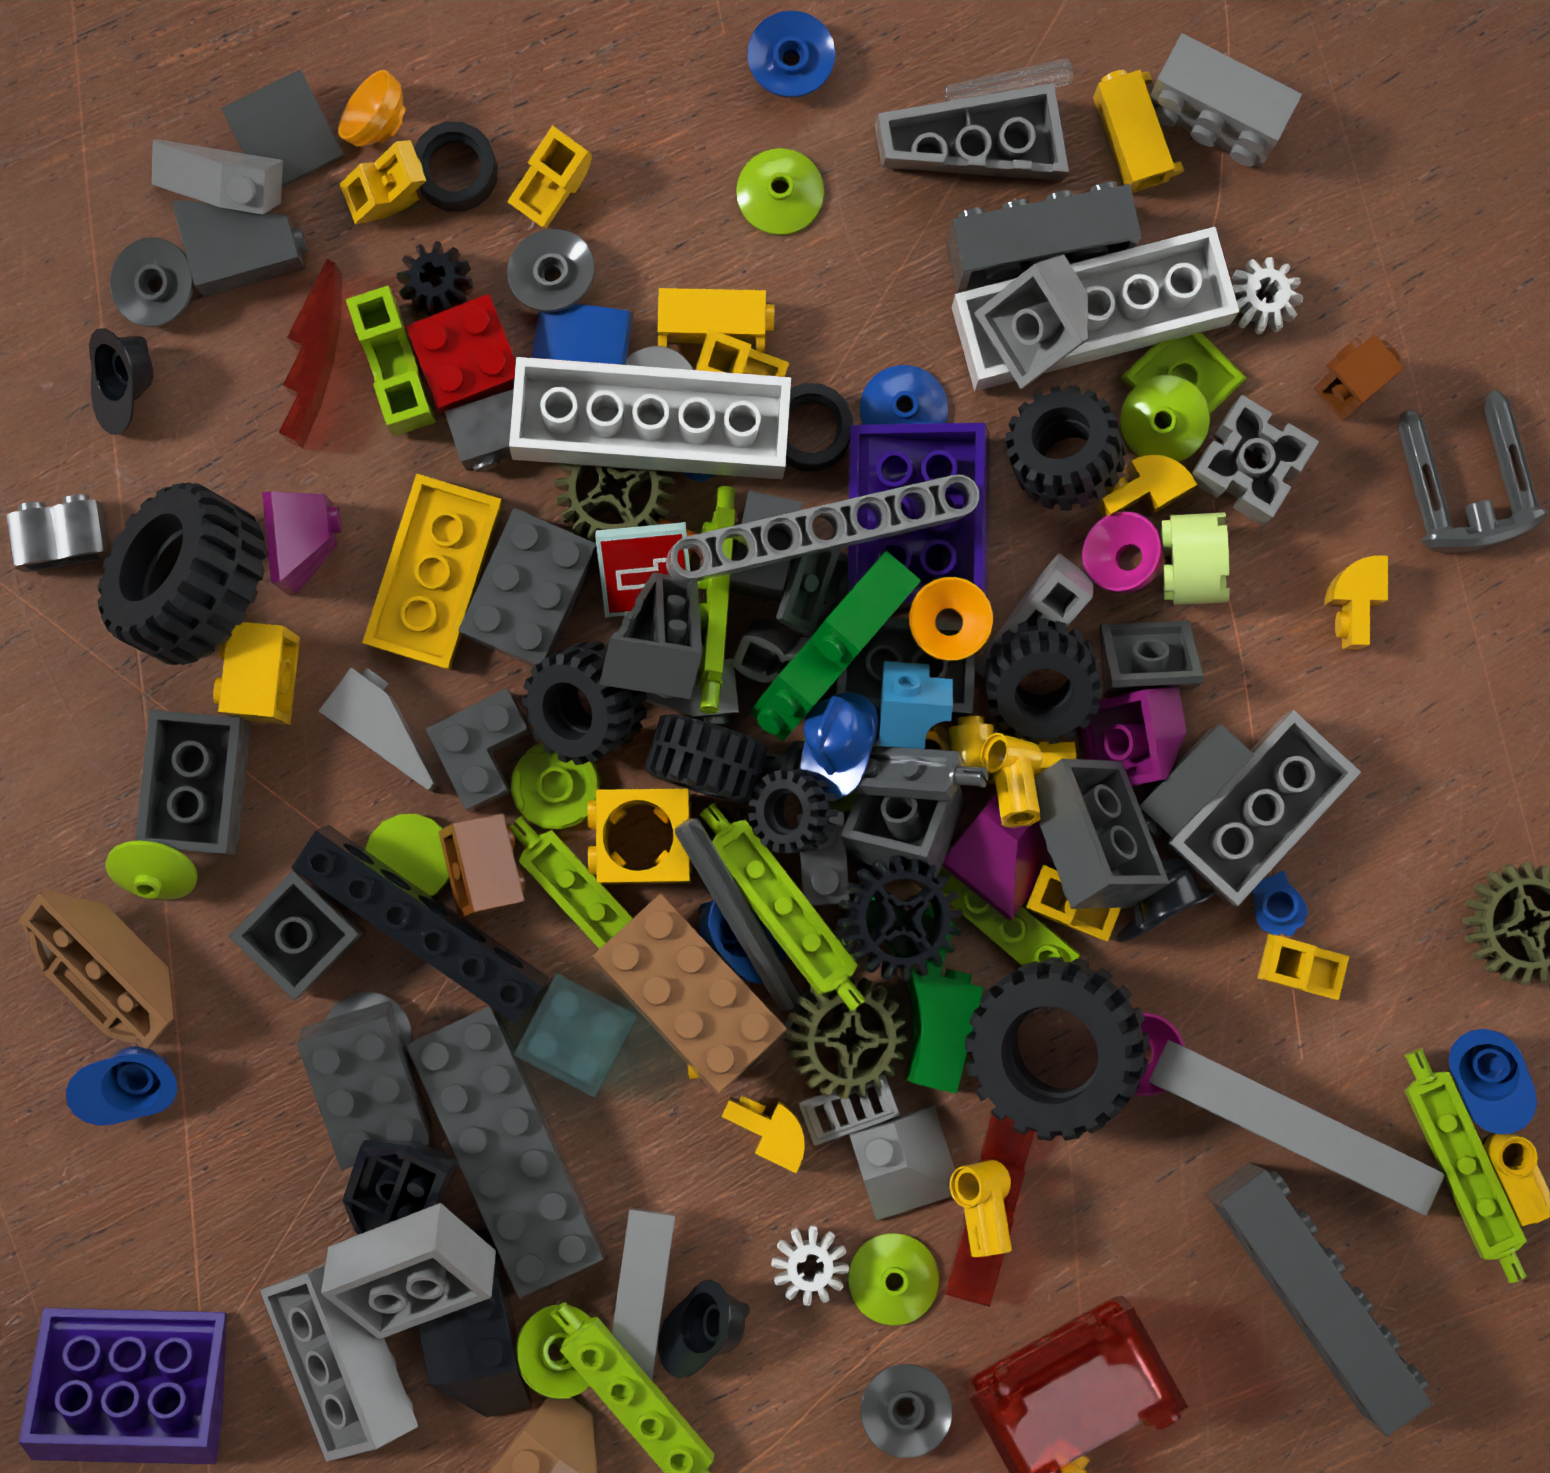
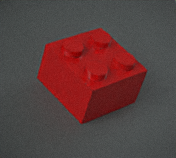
[406,294,516,419]

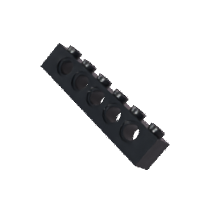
[291,825,550,1024]

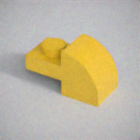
[507,125,592,229]
[340,140,426,224]
[695,329,789,377]
[1096,455,1197,518]
[1324,556,1388,650]
[1026,865,1121,942]
[1257,934,1349,1000]
[721,1095,805,1173]

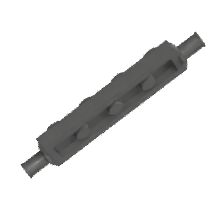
[762,741,988,801]

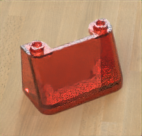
[963,1296,1188,1473]

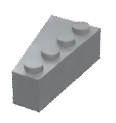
[874,83,1069,181]

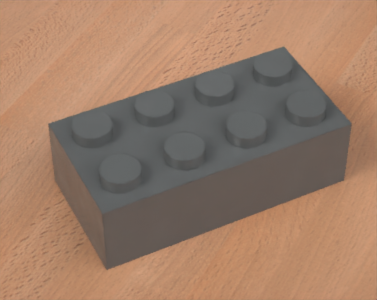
[947,181,1141,293]

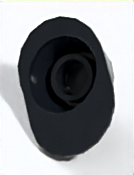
[89,328,154,435]
[1116,857,1215,942]
[658,1280,751,1378]

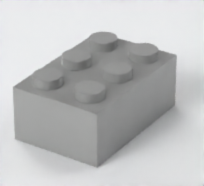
[1150,33,1302,168]
[321,1203,496,1339]

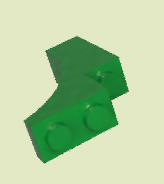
[749,551,921,742]
[866,897,984,1094]

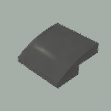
[221,69,345,188]
[776,536,848,638]

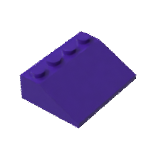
[848,422,990,610]
[19,1308,227,1465]

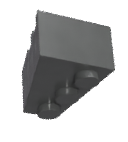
[599,572,702,699]

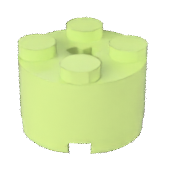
[1161,512,1230,605]

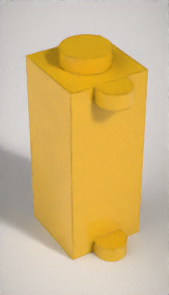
[1093,69,1184,193]
[658,288,775,353]

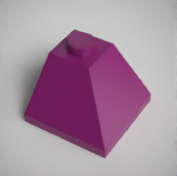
[262,491,342,595]
[1079,687,1187,786]
[942,792,1054,921]

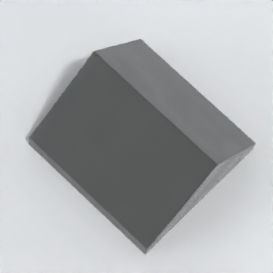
[1100,620,1203,694]

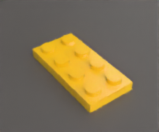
[362,473,503,671]

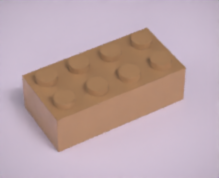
[592,893,787,1096]

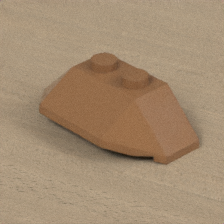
[19,889,174,1049]
[487,1397,597,1473]

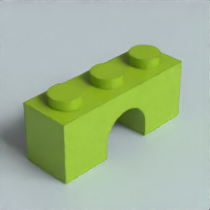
[345,286,437,436]

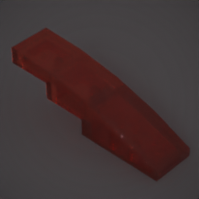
[279,259,342,449]
[945,1108,1035,1307]

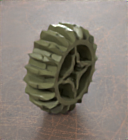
[555,463,675,543]
[1462,862,1550,985]
[785,976,908,1099]

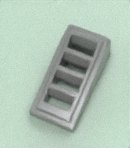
[798,1072,900,1146]

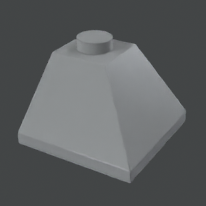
[974,255,1088,389]
[849,1105,955,1221]

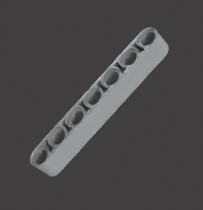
[666,475,979,583]
[1148,1040,1445,1216]

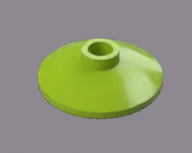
[736,148,824,236]
[1120,375,1210,462]
[105,840,198,900]
[848,1233,939,1325]
[516,1304,591,1399]

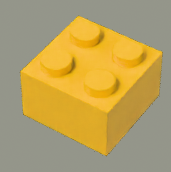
[213,622,300,725]

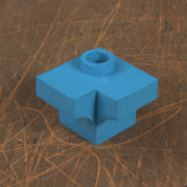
[879,661,953,749]

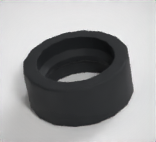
[414,121,498,212]
[786,383,853,471]

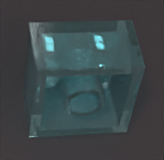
[513,973,640,1098]

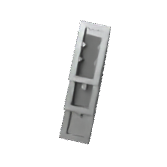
[612,1208,676,1380]

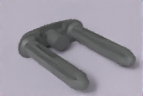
[1398,390,1548,553]

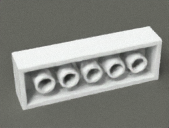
[951,227,1239,392]
[509,357,791,479]

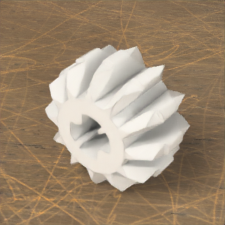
[1232,257,1303,334]
[771,1225,849,1306]

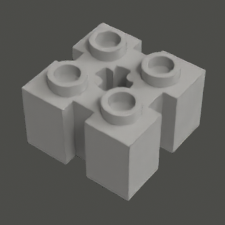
[1191,395,1319,526]

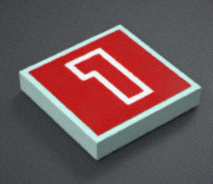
[595,522,691,617]

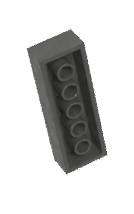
[406,1006,607,1299]
[1205,1163,1432,1437]

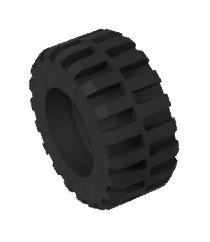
[98,482,266,665]
[965,957,1149,1141]

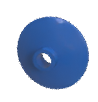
[747,11,835,98]
[860,365,948,425]

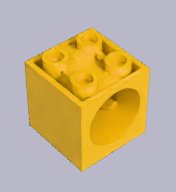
[587,788,692,885]

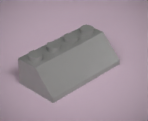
[260,1263,419,1462]

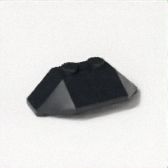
[342,1140,459,1235]
[418,1228,532,1417]

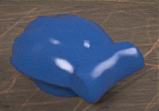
[1251,871,1308,936]

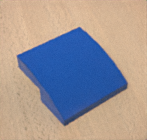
[532,304,634,365]

